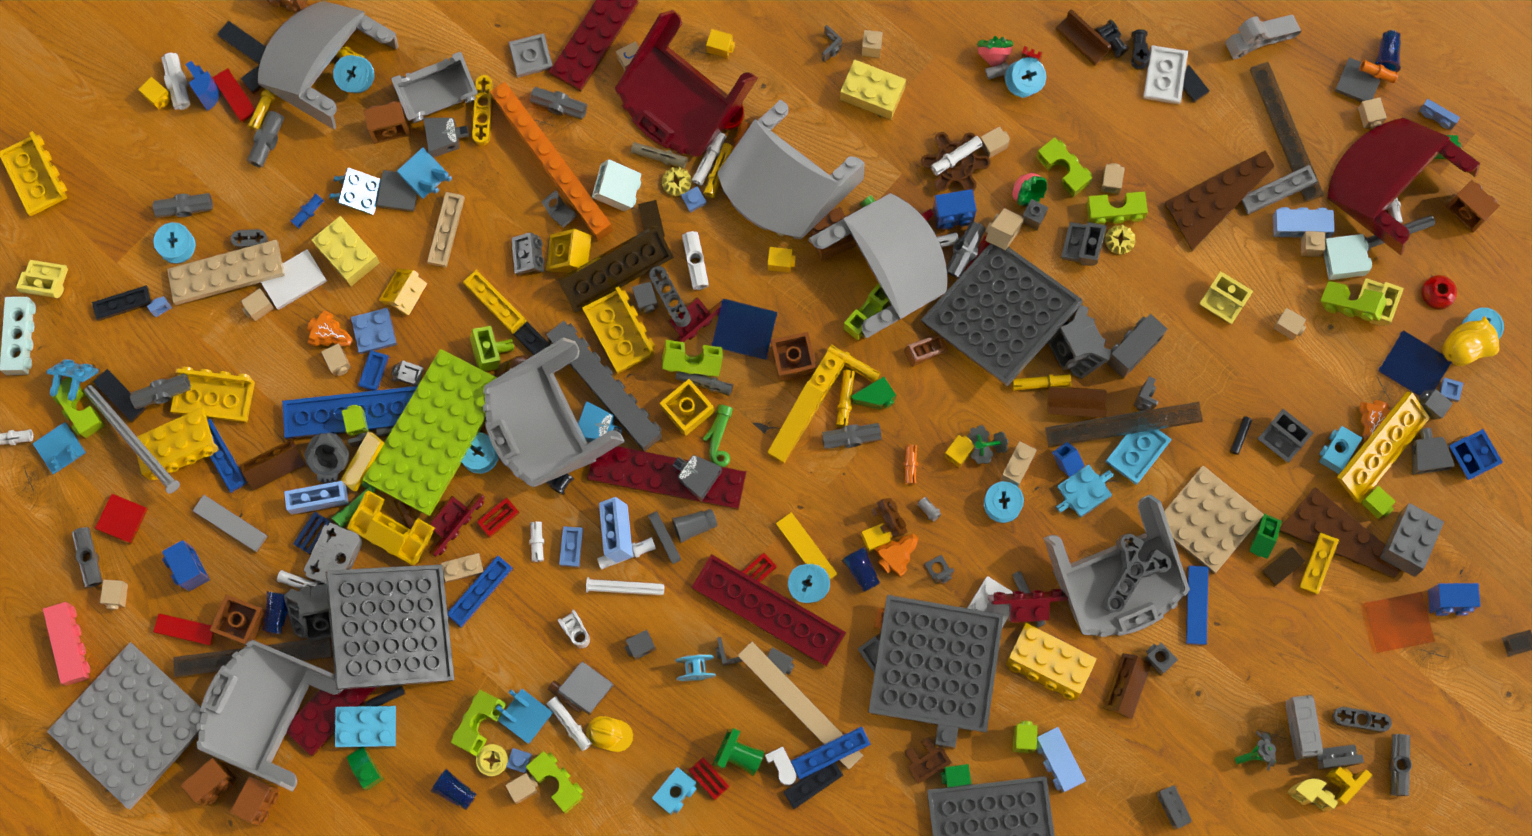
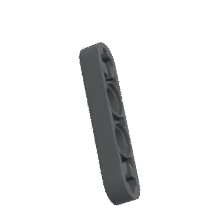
[649,266,691,327]

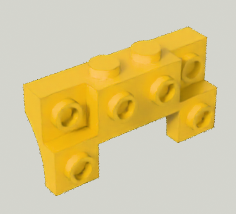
[347,490,435,566]

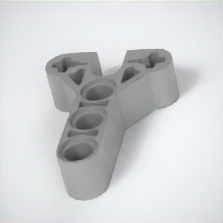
[1225,15,1301,59]

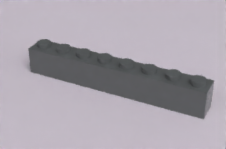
[546,321,662,452]

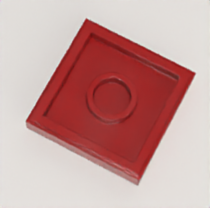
[95,494,148,544]

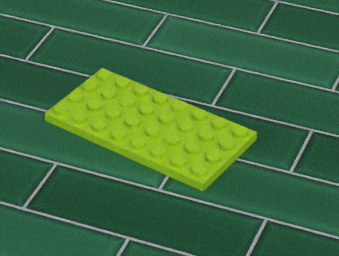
[363,349,497,517]

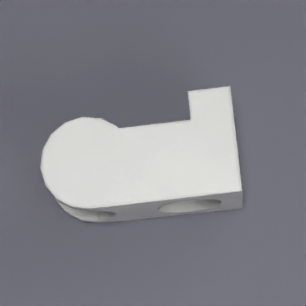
[765,747,796,786]

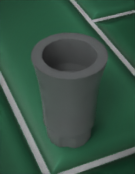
[672,509,717,543]

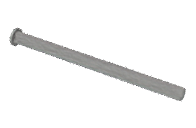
[83,385,180,493]

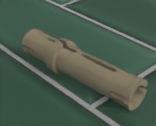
[631,142,687,168]

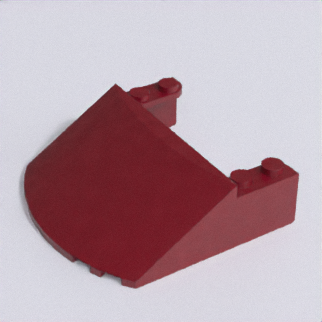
[615,10,758,156]
[1327,117,1480,255]

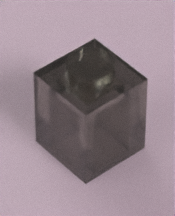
[1502,630,1532,657]

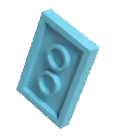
[1106,417,1172,485]
[335,706,396,747]

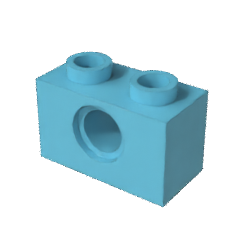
[1319,426,1362,474]
[652,767,697,815]

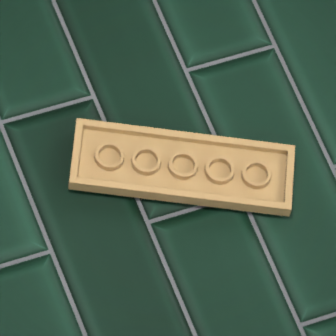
[167,240,285,305]

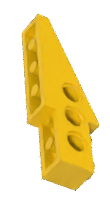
[768,352,844,464]

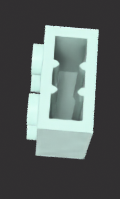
[592,160,641,211]
[1323,234,1372,280]

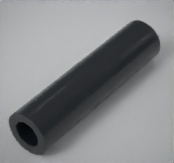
[1230,416,1252,455]
[365,685,405,706]

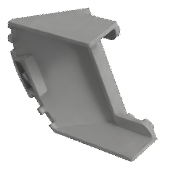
[258,1,399,130]
[718,100,865,239]
[808,193,947,339]
[483,338,625,487]
[1043,495,1190,637]
[197,640,343,792]

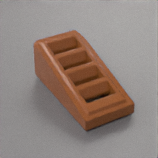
[904,335,948,367]

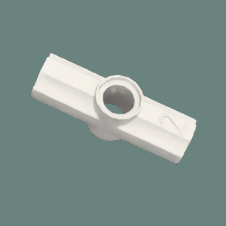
[161,53,191,110]
[682,231,709,290]

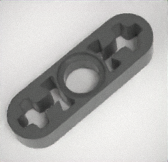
[648,511,681,564]
[1332,707,1392,732]

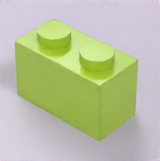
[1012,721,1037,753]

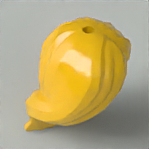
[1442,316,1499,366]

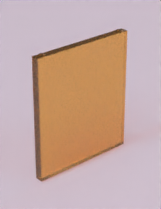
[1364,592,1435,653]

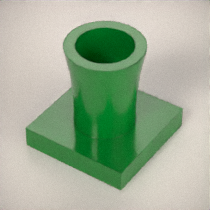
[712,728,764,776]

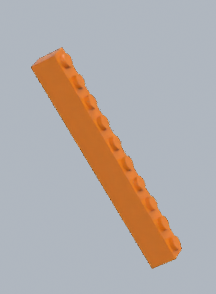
[490,82,613,241]

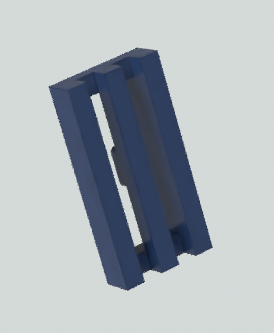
[293,512,332,555]

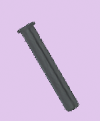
[1364,215,1435,251]

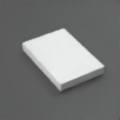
[1143,45,1188,105]
[261,249,327,310]

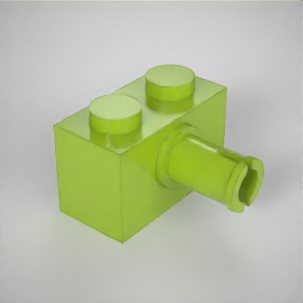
[470,326,514,371]

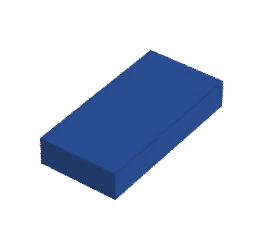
[358,350,389,391]

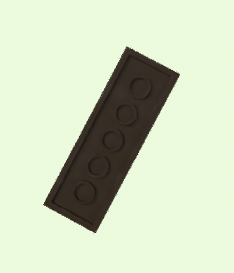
[557,225,674,313]

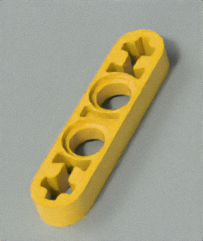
[472,75,493,146]

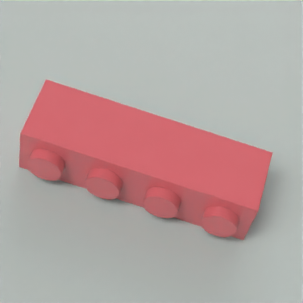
[43,602,91,686]

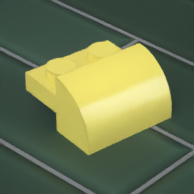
[16,260,68,298]
[1199,271,1253,325]
[1358,278,1404,326]
[1287,779,1338,812]

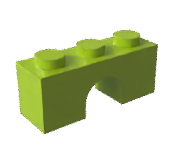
[1036,137,1092,197]
[1086,191,1148,225]
[1321,281,1387,321]
[843,283,890,341]
[662,340,723,377]
[52,377,105,438]
[451,690,506,757]
[526,751,584,813]

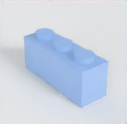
[1273,207,1334,238]
[284,481,349,515]
[599,497,633,563]
[1036,727,1086,793]

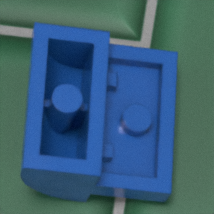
[185,61,220,111]
[1449,429,1503,480]

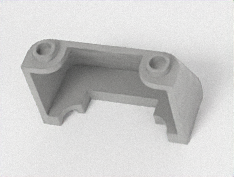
[391,51,478,123]

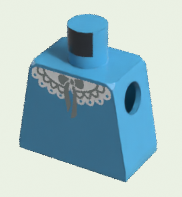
[578,402,623,442]

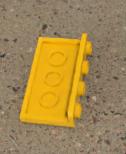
[0,131,68,217]
[582,286,656,374]
[170,367,255,423]
[136,408,219,480]
[1006,623,1097,700]

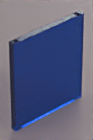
[711,298,777,360]
[1378,330,1452,396]

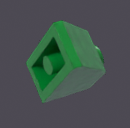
[851,377,896,410]
[1249,513,1282,559]
[347,747,384,790]

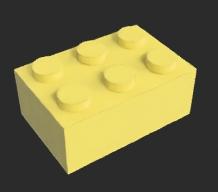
[840,60,906,119]
[311,216,380,286]

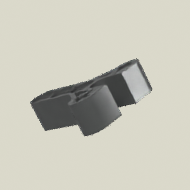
[1103,534,1171,613]

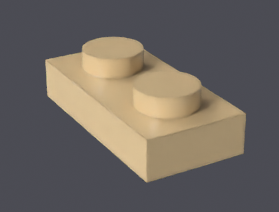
[441,553,484,583]

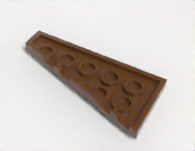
[1165,150,1275,252]
[1279,487,1401,579]

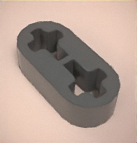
[231,229,268,249]

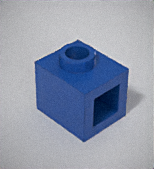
[1052,442,1085,477]

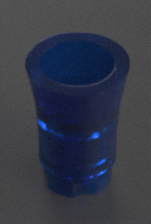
[1375,30,1401,72]
[841,547,880,592]
[262,591,288,634]
[431,768,477,810]

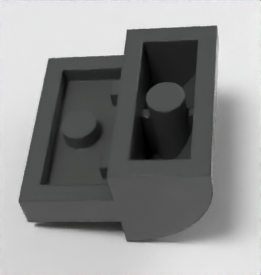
[1061,222,1106,266]
[1258,409,1314,463]

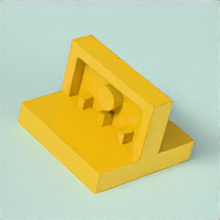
[379,269,427,315]
[1326,767,1372,807]

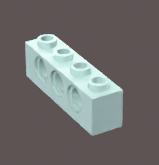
[0,297,36,375]

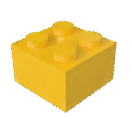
[660,379,715,437]

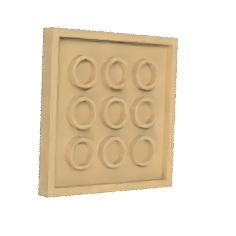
[1164,466,1264,574]

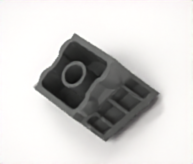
[1048,305,1111,379]
[284,584,331,642]

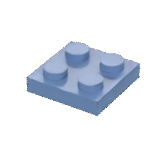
[351,308,397,354]

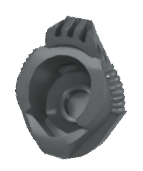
[304,433,349,484]

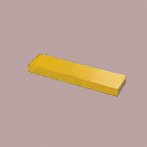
[463,270,527,334]
[776,512,837,580]

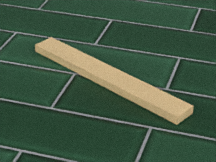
[738,641,863,769]

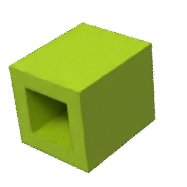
[342,405,369,437]
[1361,486,1396,519]

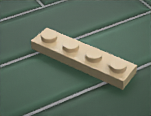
[427,192,465,268]

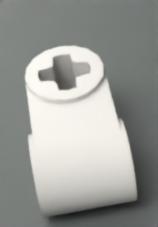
[558,610,590,648]

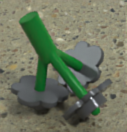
[967,425,1009,464]
[1235,731,1276,771]

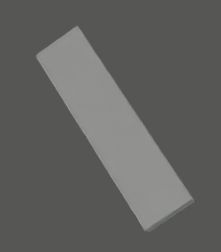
[1241,165,1318,215]
[193,495,268,552]

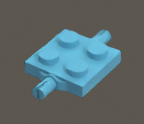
[1056,464,1113,518]

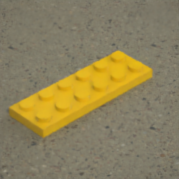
[1337,391,1430,504]

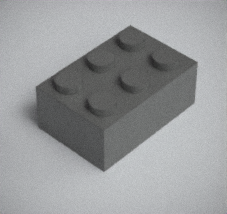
[1107,314,1167,379]
[1380,503,1444,577]

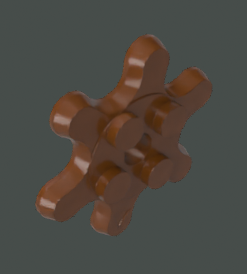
[920,132,991,191]

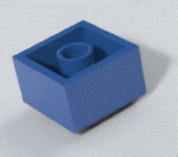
[933,189,977,230]
[162,540,210,591]
[1428,583,1480,616]

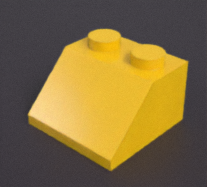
[546,229,591,273]

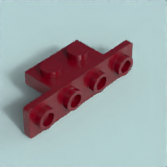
[668,297,729,342]
[429,493,485,557]
[988,589,1068,623]

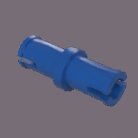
[291,193,324,229]

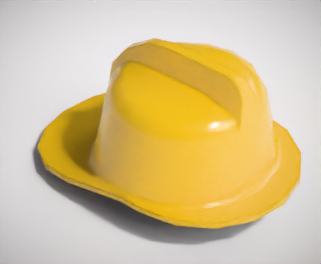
[586,716,633,752]

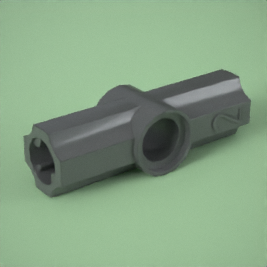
[530,87,588,120]
[247,111,285,168]
[153,193,213,218]
[946,221,986,278]
[130,374,191,409]
[822,423,882,449]
[72,527,103,588]
[1389,734,1412,796]

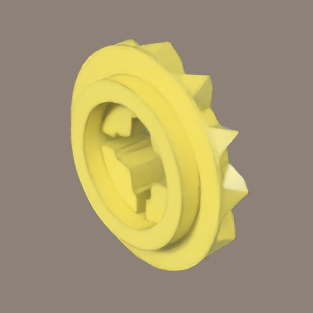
[662,167,692,196]
[1105,225,1136,254]
[476,744,508,776]

